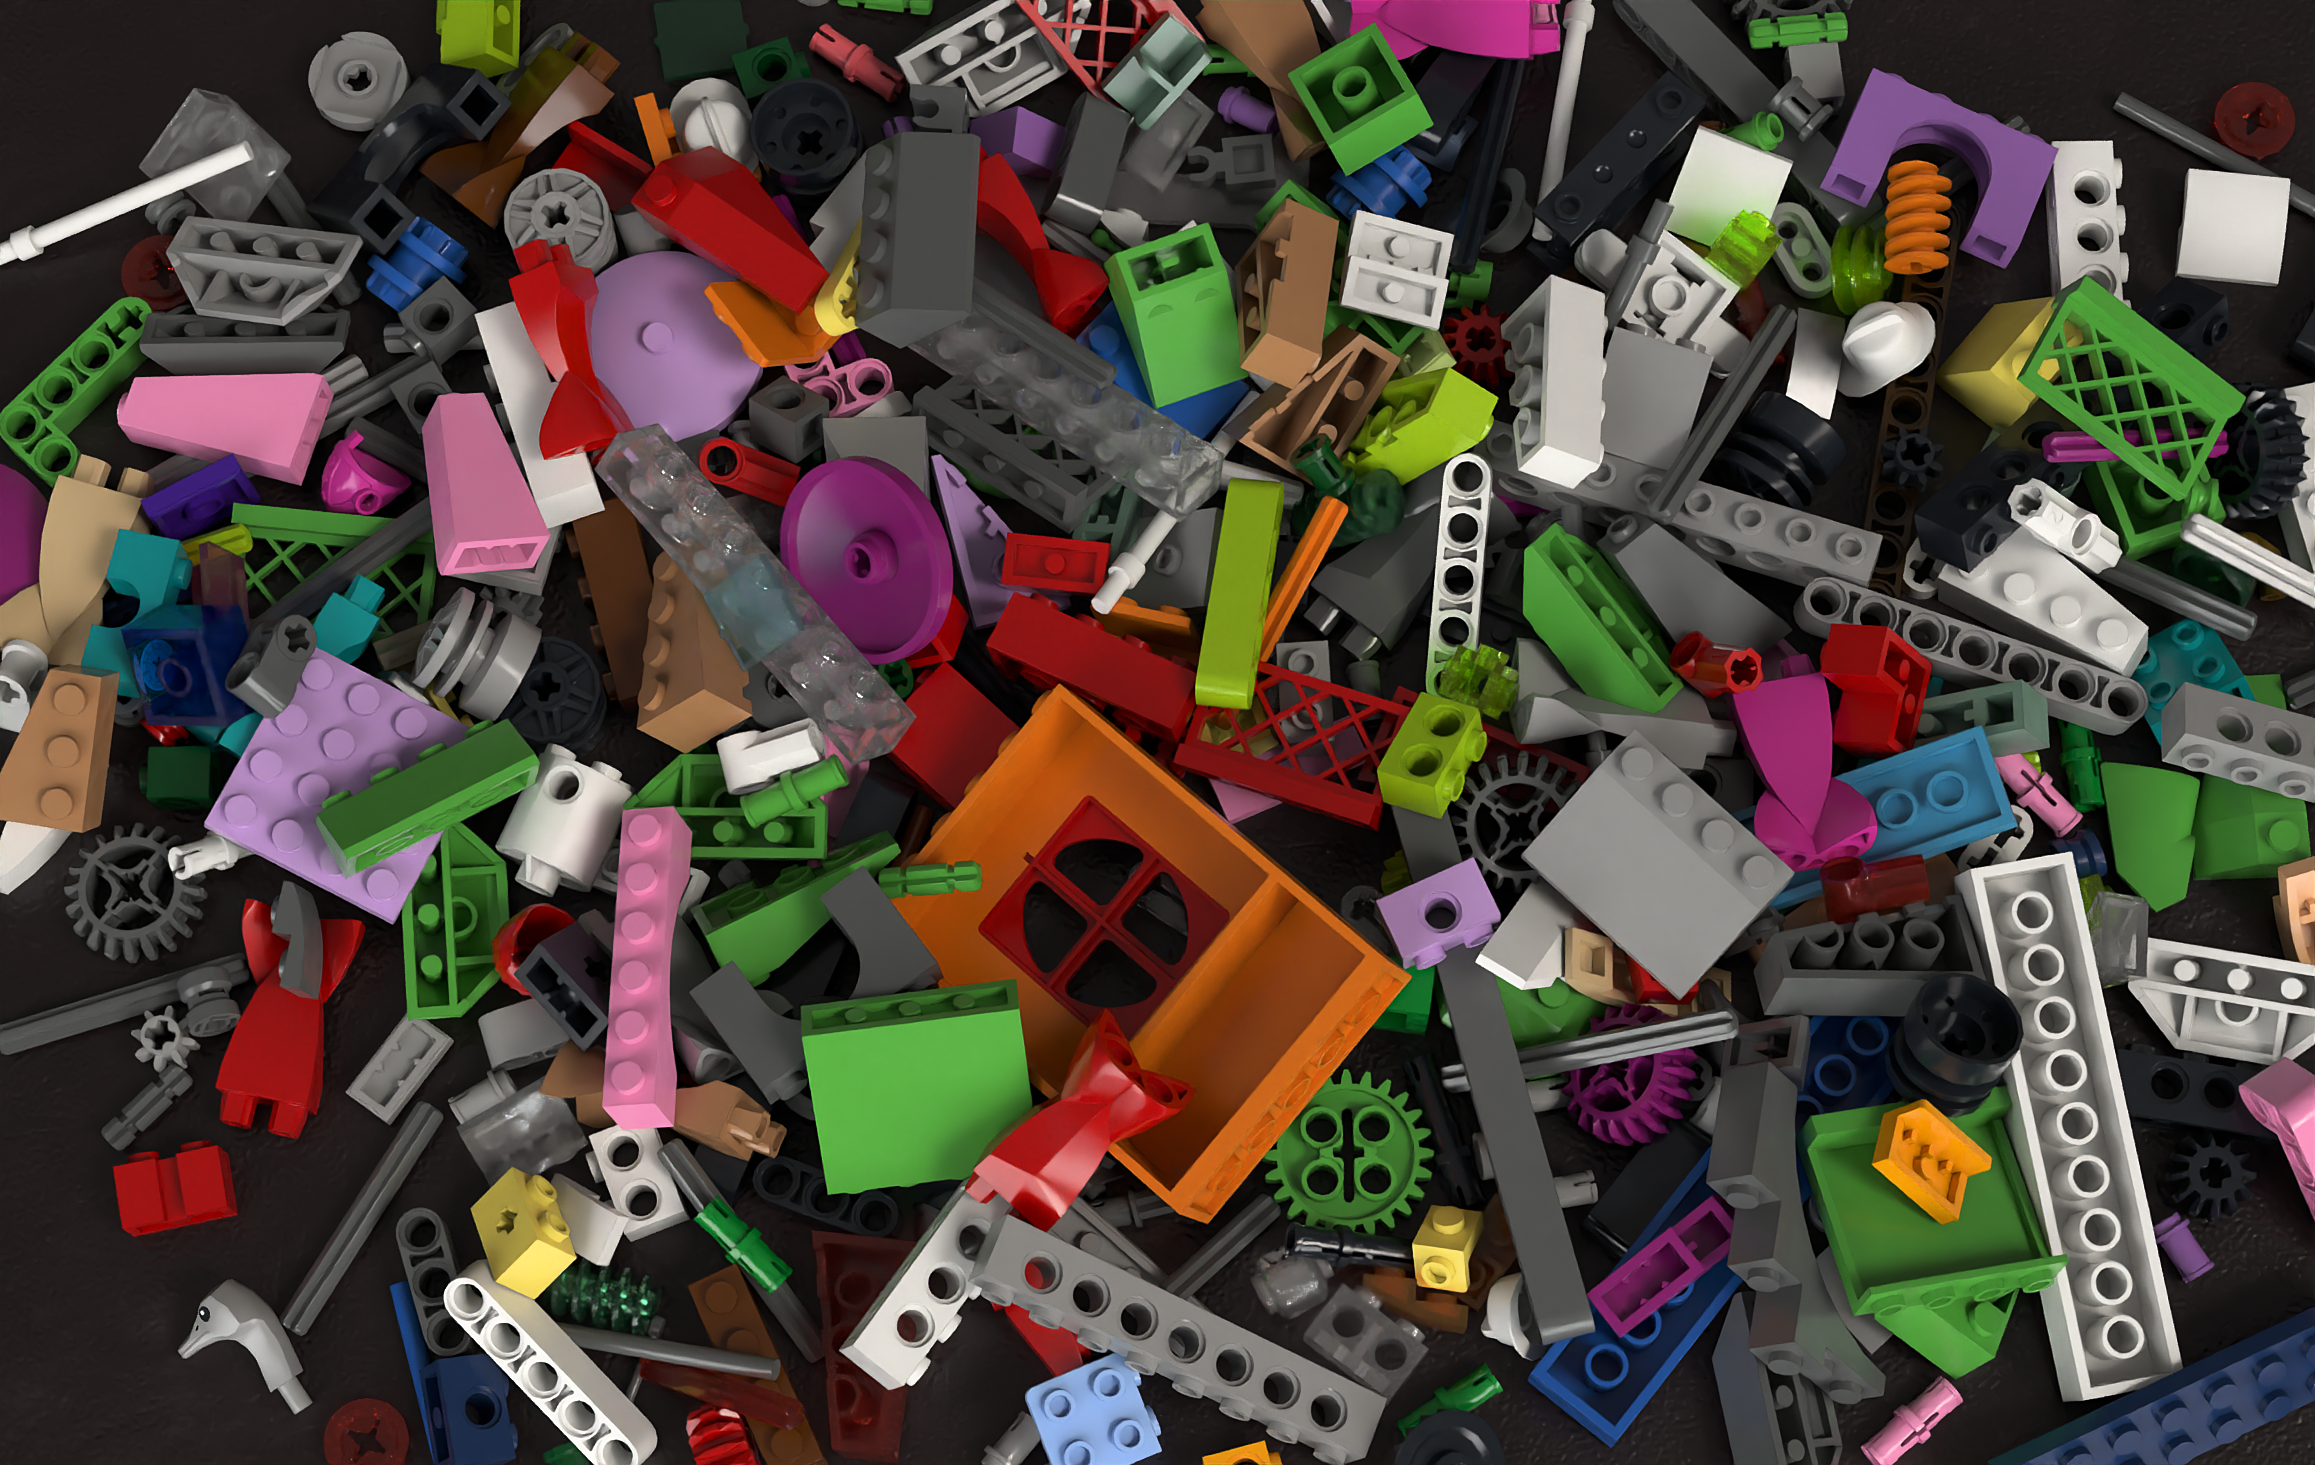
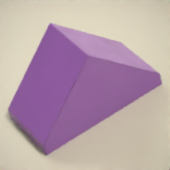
[969,106,1065,178]

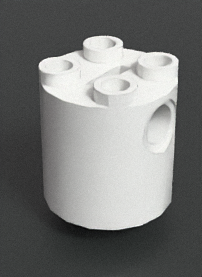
[495,743,635,897]

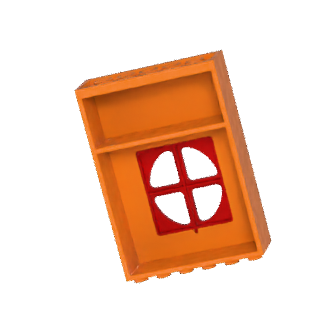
[889,683,1412,1224]

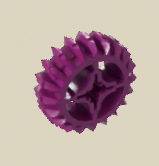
[1561,1002,1699,1147]

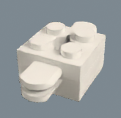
[1574,229,1750,379]

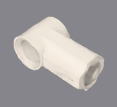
[716,718,827,795]

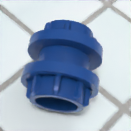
[1326,145,1432,225]
[366,215,469,313]

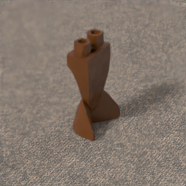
[418,31,621,229]

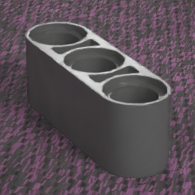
[1041,92,1131,236]
[396,1207,479,1359]

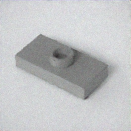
[346,1013,454,1125]

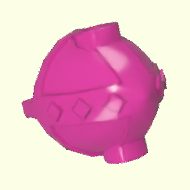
[320,429,412,515]

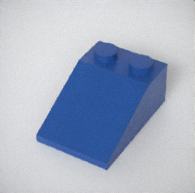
[1067,300,1249,461]

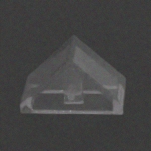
[2086,891,2149,988]

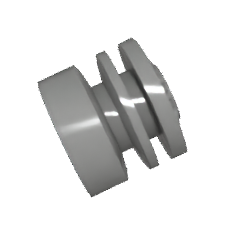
[504,168,620,279]
[410,587,542,721]

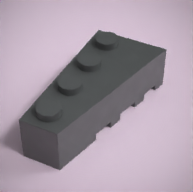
[1754,893,1986,1016]

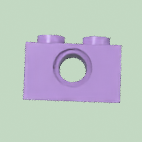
[1376,857,1501,970]

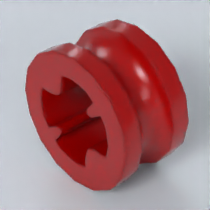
[138,703,190,747]

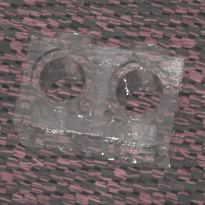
[1303,1284,1429,1406]

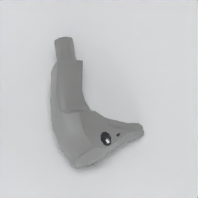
[178,1279,313,1414]

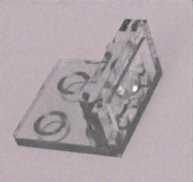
[139,88,291,222]

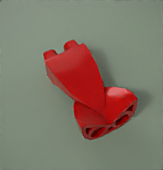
[976,144,1110,340]
[508,239,640,466]
[215,898,366,1139]
[965,1008,1196,1232]

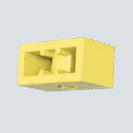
[470,1167,577,1300]

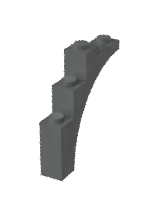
[1706,1061,1886,1404]

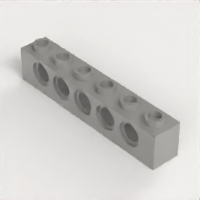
[2161,682,2315,803]

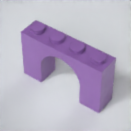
[1820,68,2059,269]

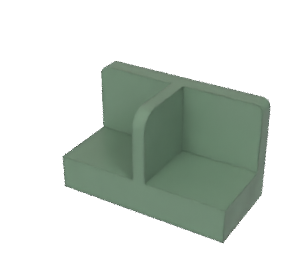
[1101,10,1212,132]

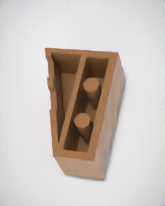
[0,664,120,833]

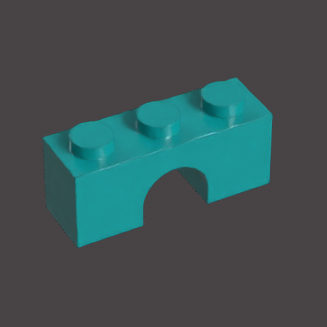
[80,529,193,699]

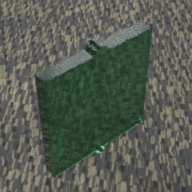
[654,0,750,82]

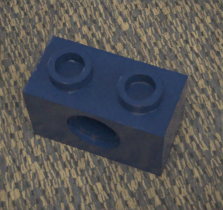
[419,1353,518,1465]

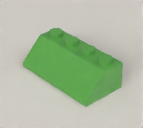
[316,719,540,880]

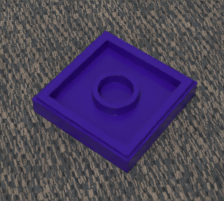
[140,453,261,542]

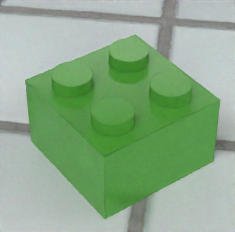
[1287,22,1434,176]
[2081,423,2227,560]

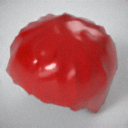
[492,903,576,998]

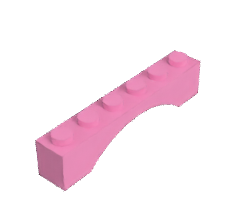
[602,806,692,1130]

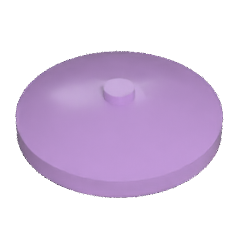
[591,251,764,449]

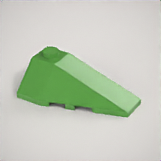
[690,830,901,987]

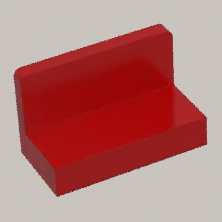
[551,120,655,217]
[1001,532,1112,600]

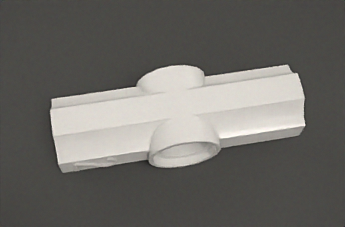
[2007,478,2123,574]

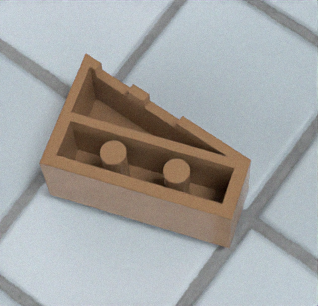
[1235,198,1339,390]
[1221,324,1401,487]

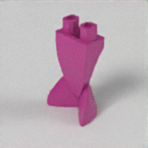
[1349,0,1561,61]
[1731,654,1878,872]

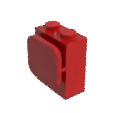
[873,661,1021,812]

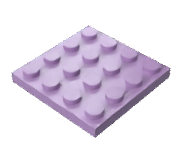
[204,647,471,925]

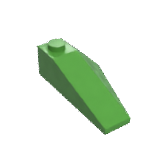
[2191,674,2311,880]

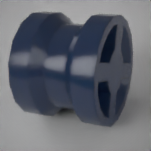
[2046,827,2107,882]

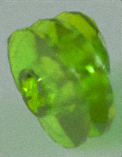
[1830,225,1894,315]

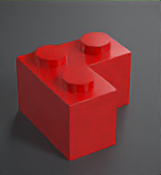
[1820,623,1933,760]

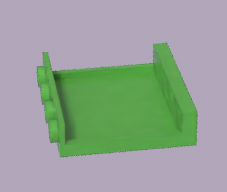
[801,979,1033,1195]
[1795,1085,2069,1318]

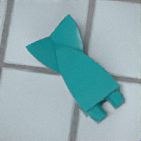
[219,573,385,759]

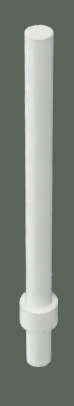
[1532,0,1595,241]
[0,141,254,265]
[1091,391,1261,614]

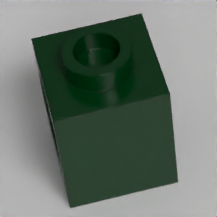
[731,36,812,114]
[139,746,221,810]

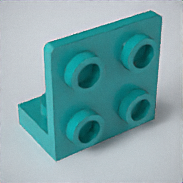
[2130,617,2257,750]

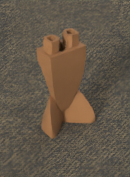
[1195,0,1329,164]
[539,1038,787,1161]

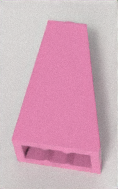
[117,373,334,486]
[422,393,551,575]

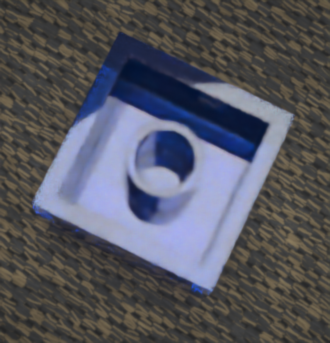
[121,605,254,727]

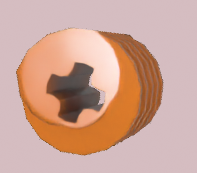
[1883,160,1952,275]

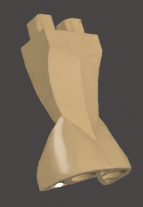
[0,454,155,669]

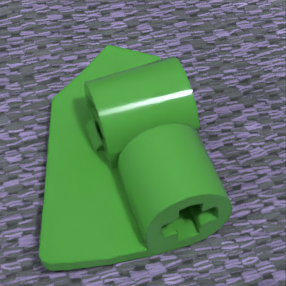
[2099,762,2200,913]

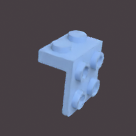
[1025,1349,1162,1465]

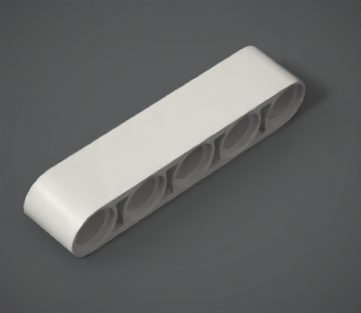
[1426,452,1493,703]
[443,1259,658,1465]

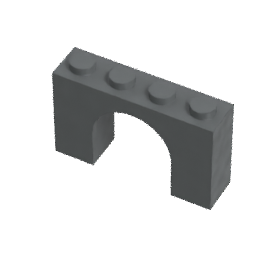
[689,865,944,1104]

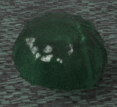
[2166,540,2258,608]

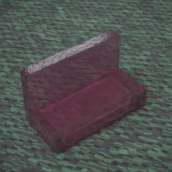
[191,541,250,667]

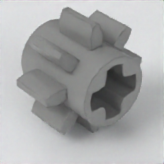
[131,1006,201,1073]

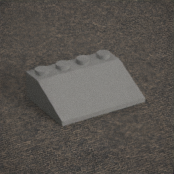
[1521,729,1795,1001]

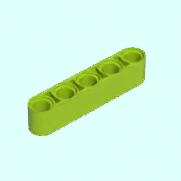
[1195,477,1284,710]

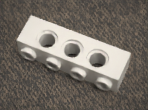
[2045,141,2132,309]
[839,1178,1012,1390]

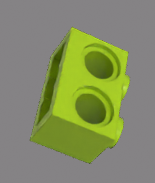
[1377,692,1487,819]

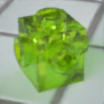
[1437,643,1520,720]

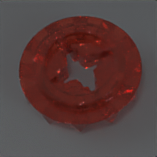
[2213,82,2295,161]
[121,235,190,312]
[323,1398,411,1465]

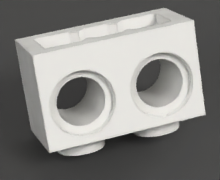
[585,1125,690,1242]

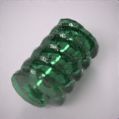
[1292,468,1405,551]
[543,1257,663,1337]

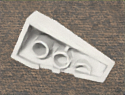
[1475,875,1606,990]

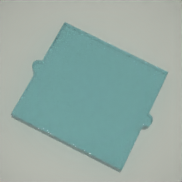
[703,553,806,672]

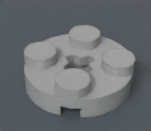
[308,32,411,131]

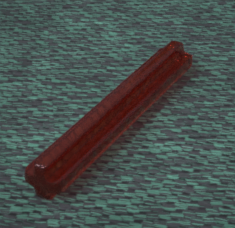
[639,1358,805,1431]

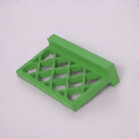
[2017,275,2246,502]
[223,503,437,642]

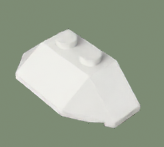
[2128,935,2315,1065]

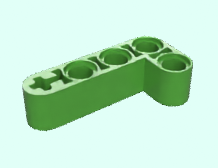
[0,296,153,490]

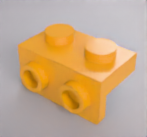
[1872,1099,1992,1225]

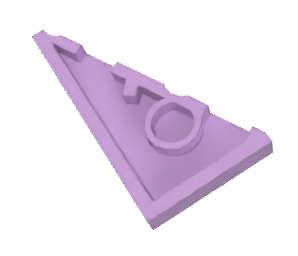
[930,454,1071,631]

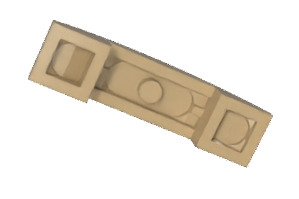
[1565,927,1731,1017]

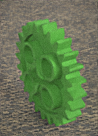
[1262,1069,1434,1234]

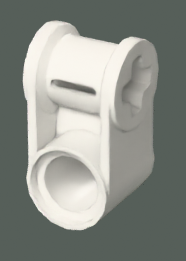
[0,639,48,733]

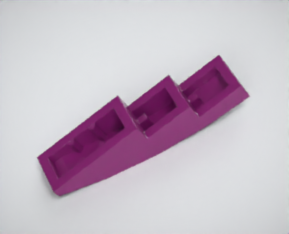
[1586,1193,1736,1338]

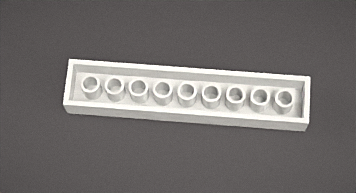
[1952,851,2183,1402]

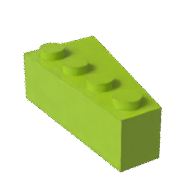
[1340,367,1498,508]

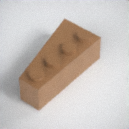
[637,537,753,754]

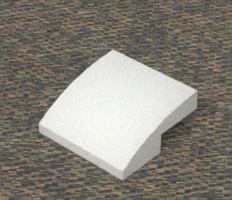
[1664,125,1794,263]
[2175,169,2290,287]
[1339,210,1454,331]

